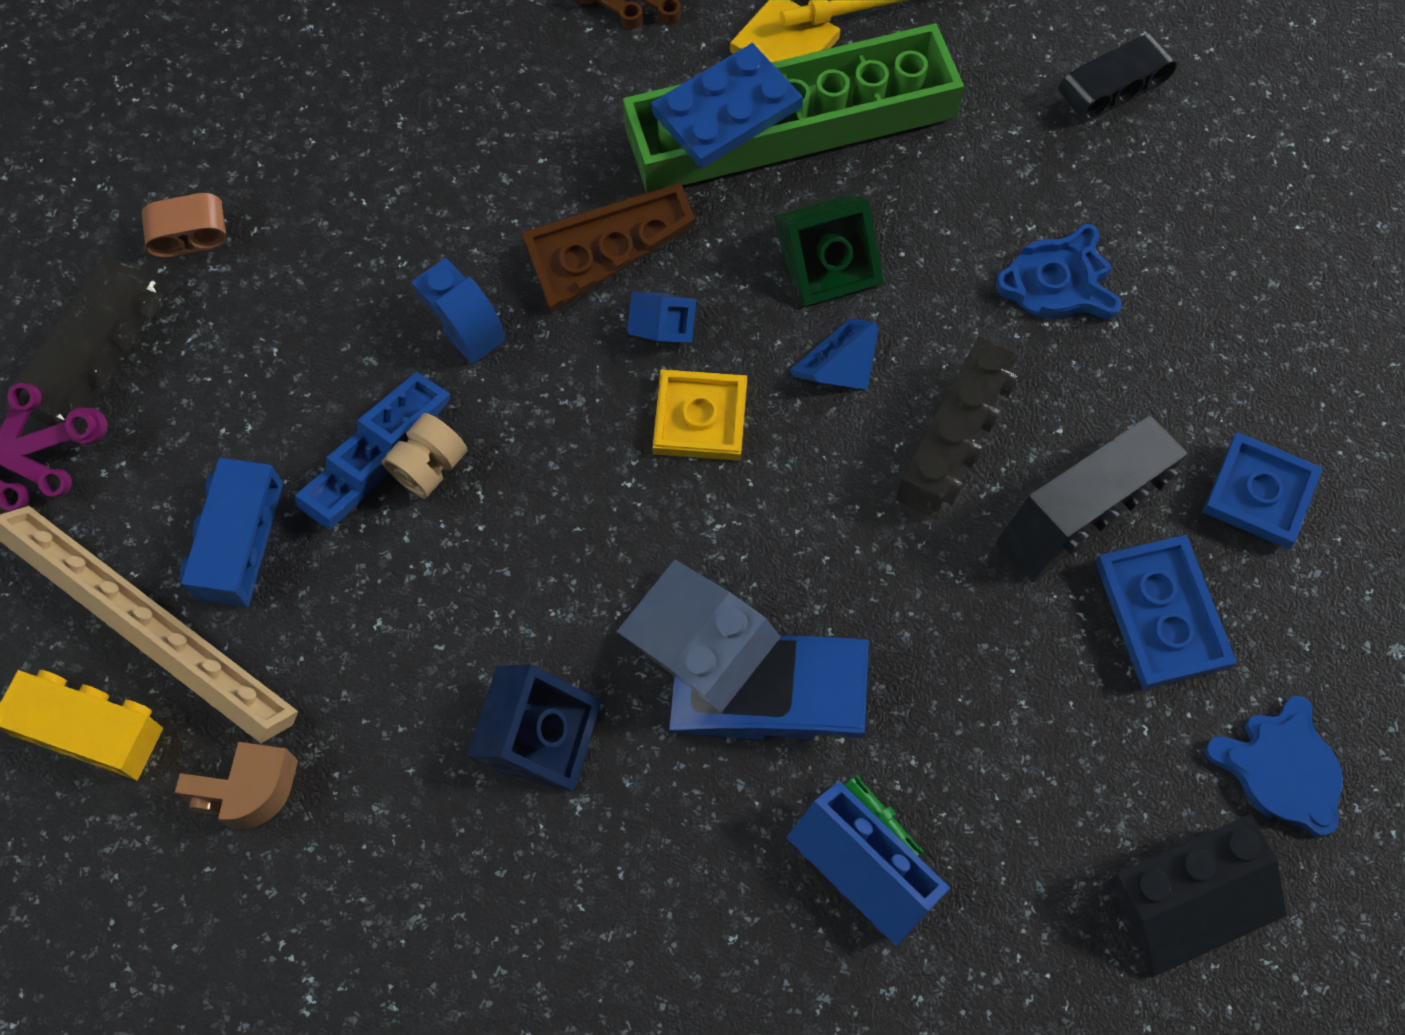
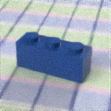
[180,457,283,608]
[786,781,950,946]

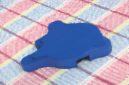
[995,224,1122,320]
[1205,696,1343,837]

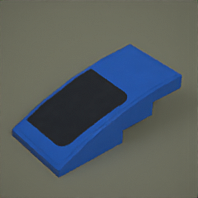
[669,636,869,740]

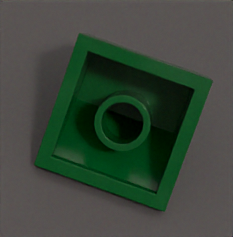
[774,193,884,306]

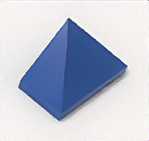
[790,318,878,390]

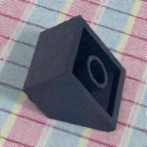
[466,664,602,791]

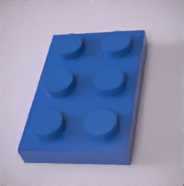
[651,43,803,169]
[1095,535,1237,690]

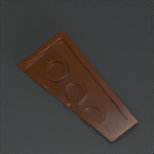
[522,182,695,314]

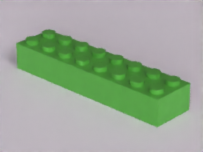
[623,23,964,193]

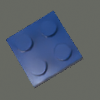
[1202,432,1323,550]

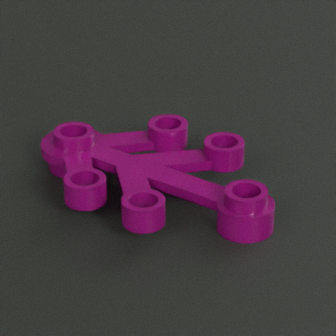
[0,383,108,511]

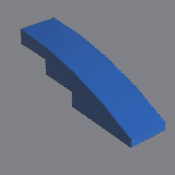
[295,372,450,530]

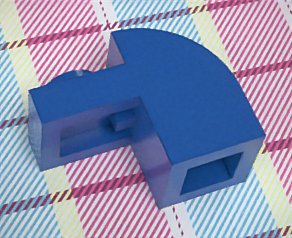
[411,258,505,365]

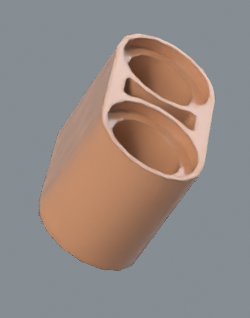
[141,193,227,258]

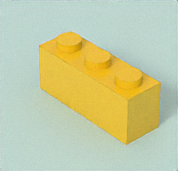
[0,670,164,781]

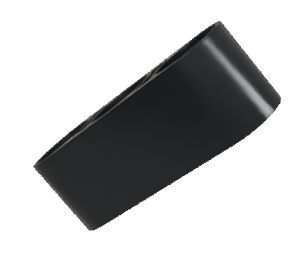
[1058,33,1178,121]

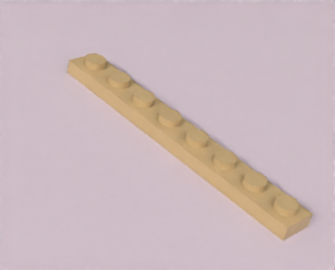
[0,506,298,743]

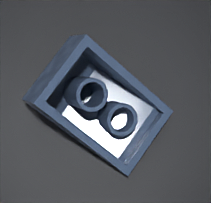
[617,560,781,713]

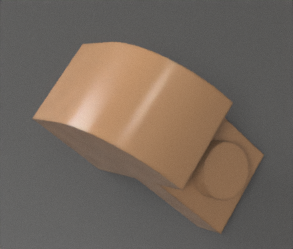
[175,742,298,830]

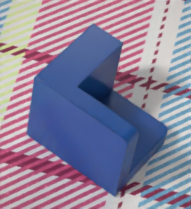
[627,291,697,343]

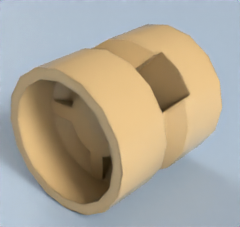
[381,413,468,499]

